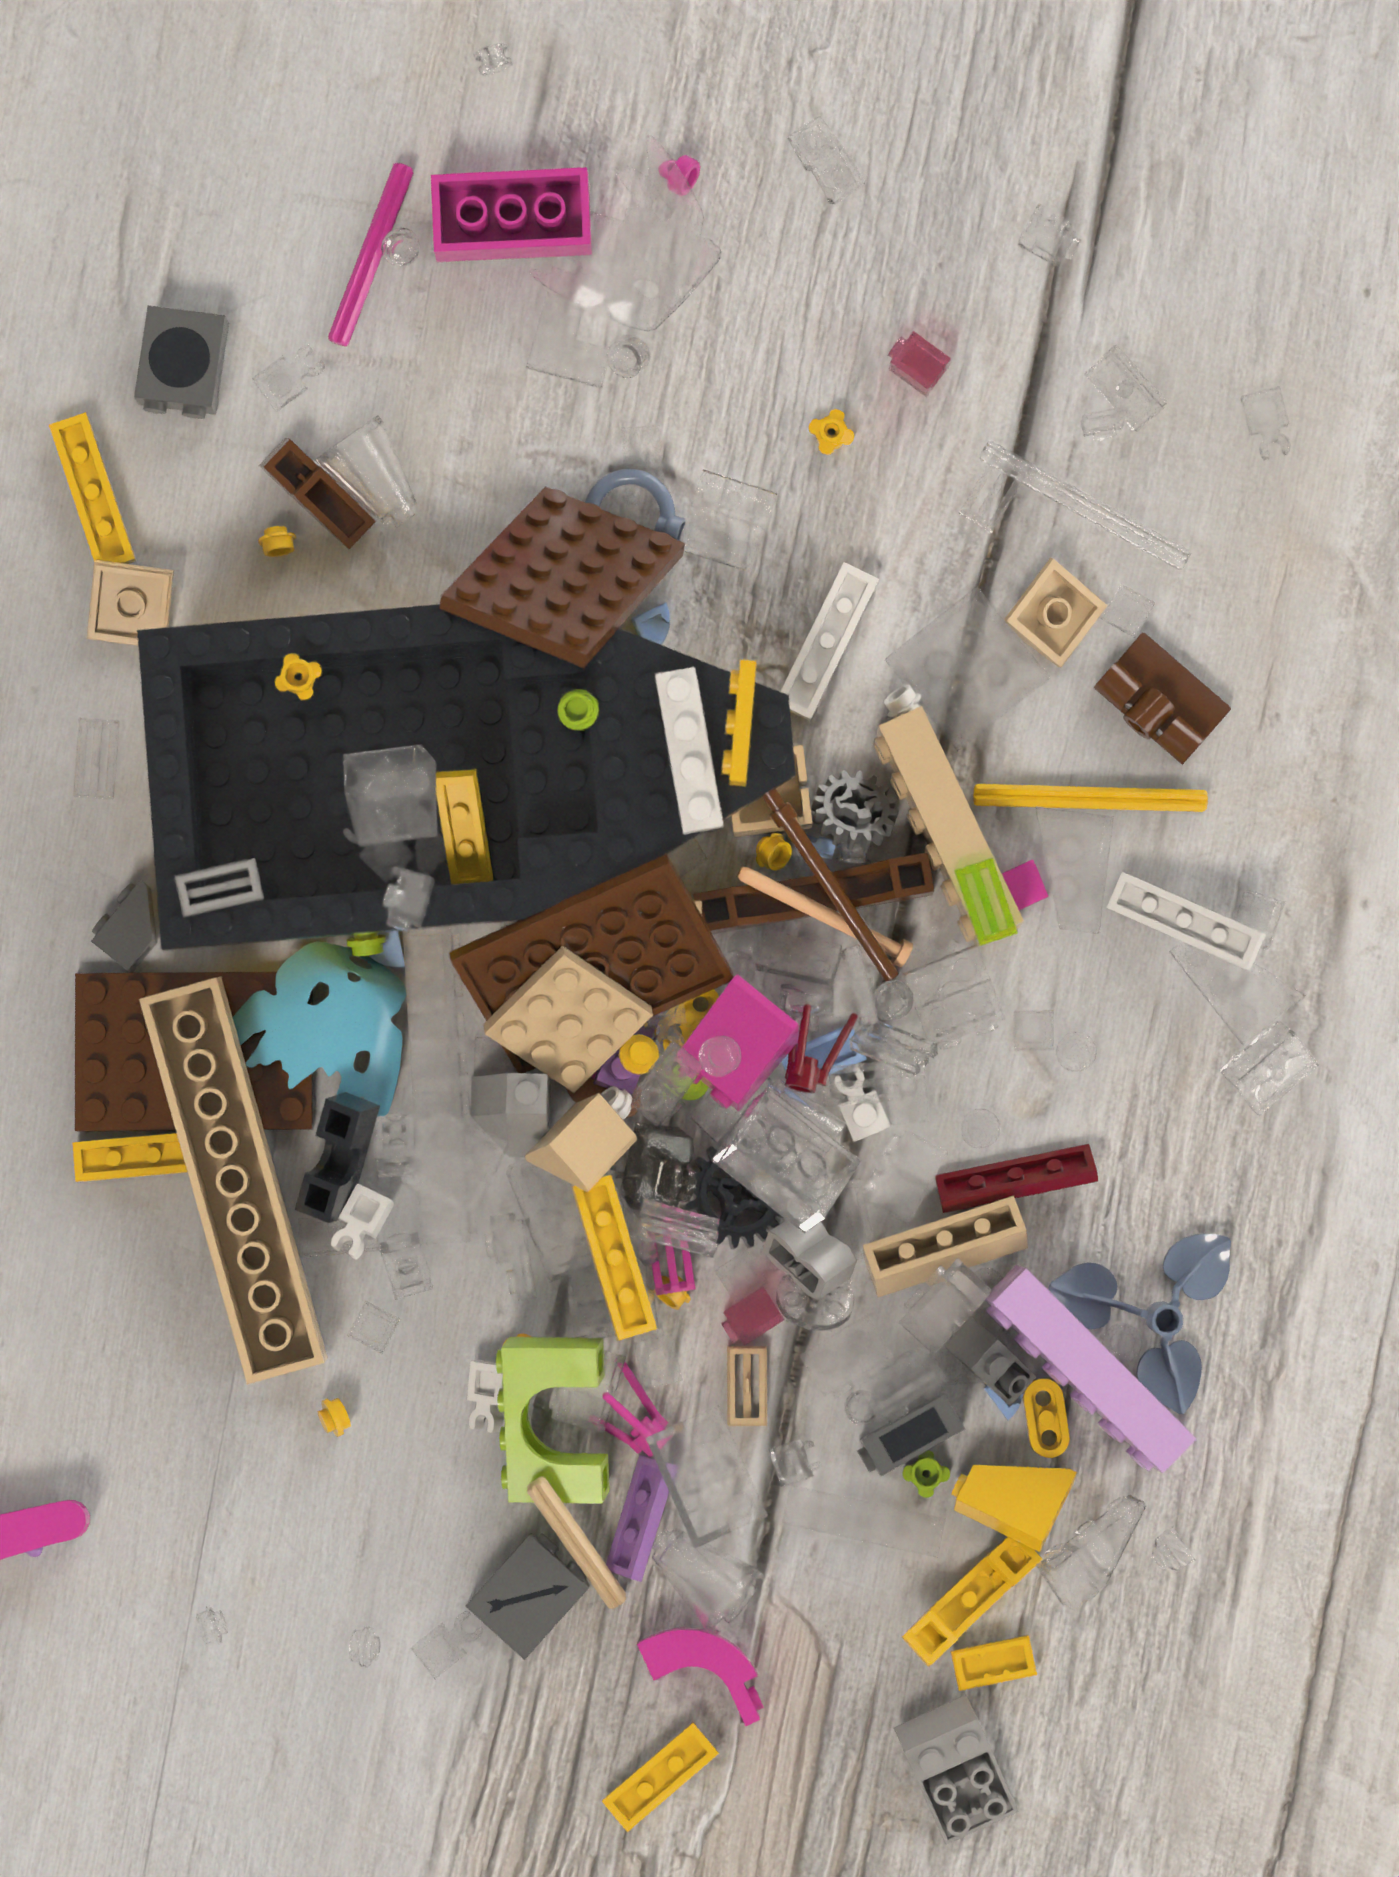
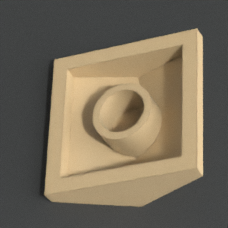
[1004,558,1108,668]

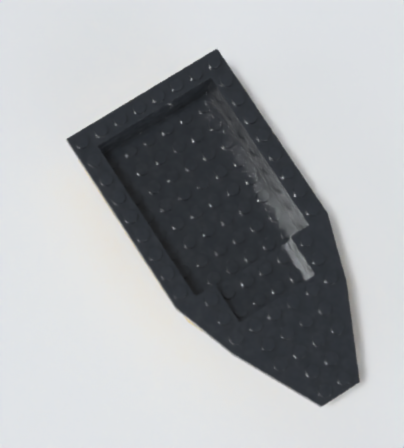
[137,604,796,951]

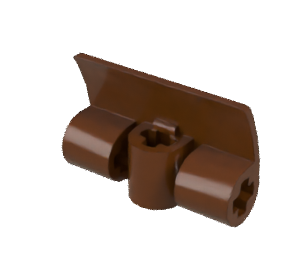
[1093,632,1231,765]

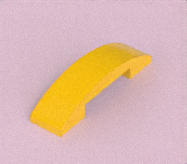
[902,1536,1043,1667]

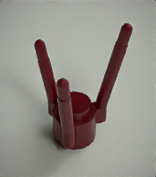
[785,1004,858,1094]

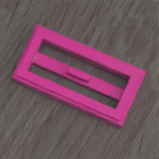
[645,1215,696,1295]

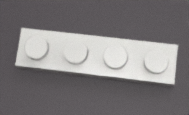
[780,562,879,721]
[655,667,723,834]
[1106,872,1266,971]

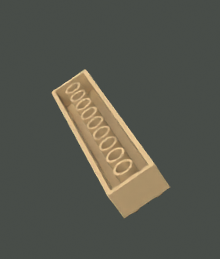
[139,977,328,1384]

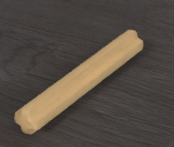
[527,1477,626,1609]

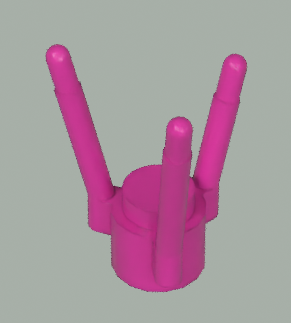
[590,1358,672,1457]

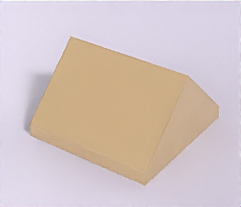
[525,1093,637,1192]

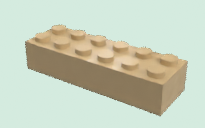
[873,706,1024,948]

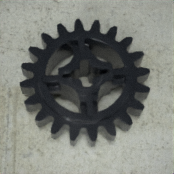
[682,1139,793,1250]

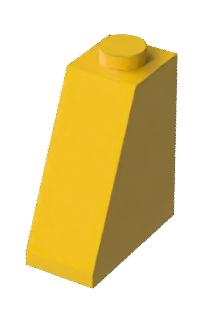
[951,1465,1077,1552]

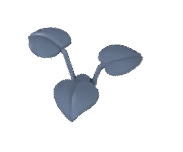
[1049,1233,1231,1414]

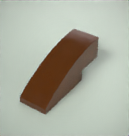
[259,437,376,550]

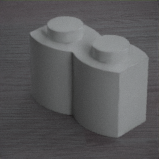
[763,1210,857,1300]

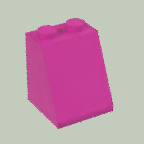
[677,974,799,1111]

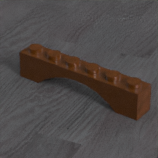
[693,853,934,934]

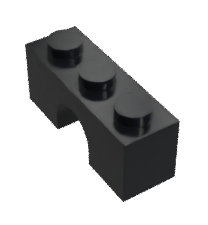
[295,1092,380,1223]

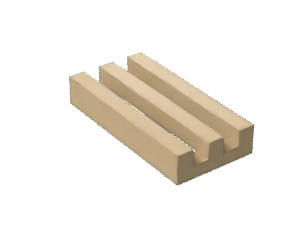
[727,1346,767,1426]

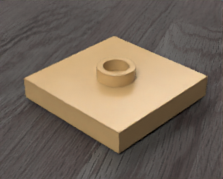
[87,560,174,646]

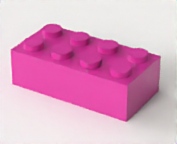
[431,167,592,262]

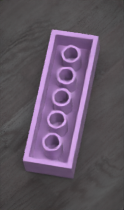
[983,1264,1196,1473]

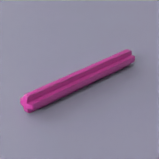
[328,163,413,347]

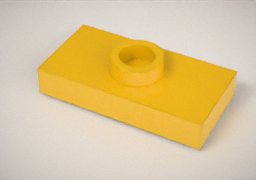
[950,1635,1037,1691]

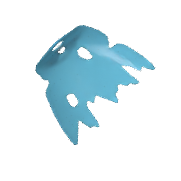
[233,941,407,1129]

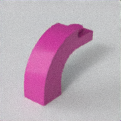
[637,1627,764,1726]

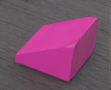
[1002,859,1049,910]

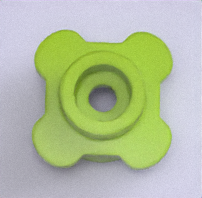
[902,1450,950,1498]

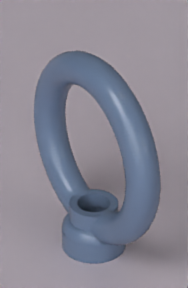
[585,469,686,541]

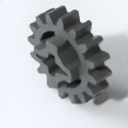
[811,770,899,851]

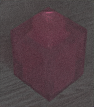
[888,331,951,397]
[721,1287,784,1346]

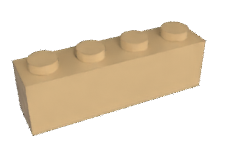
[862,1196,1028,1298]

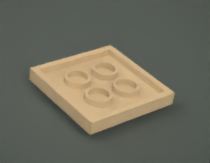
[483,946,653,1093]

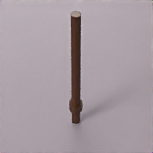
[762,789,899,982]

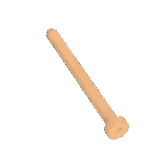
[737,867,913,968]

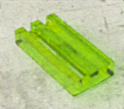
[954,858,1018,947]

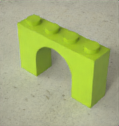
[496,1337,610,1504]

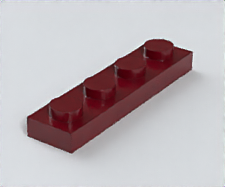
[934,1144,1099,1213]

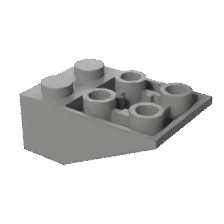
[893,1695,1018,1845]

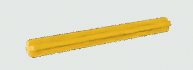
[973,784,1208,812]

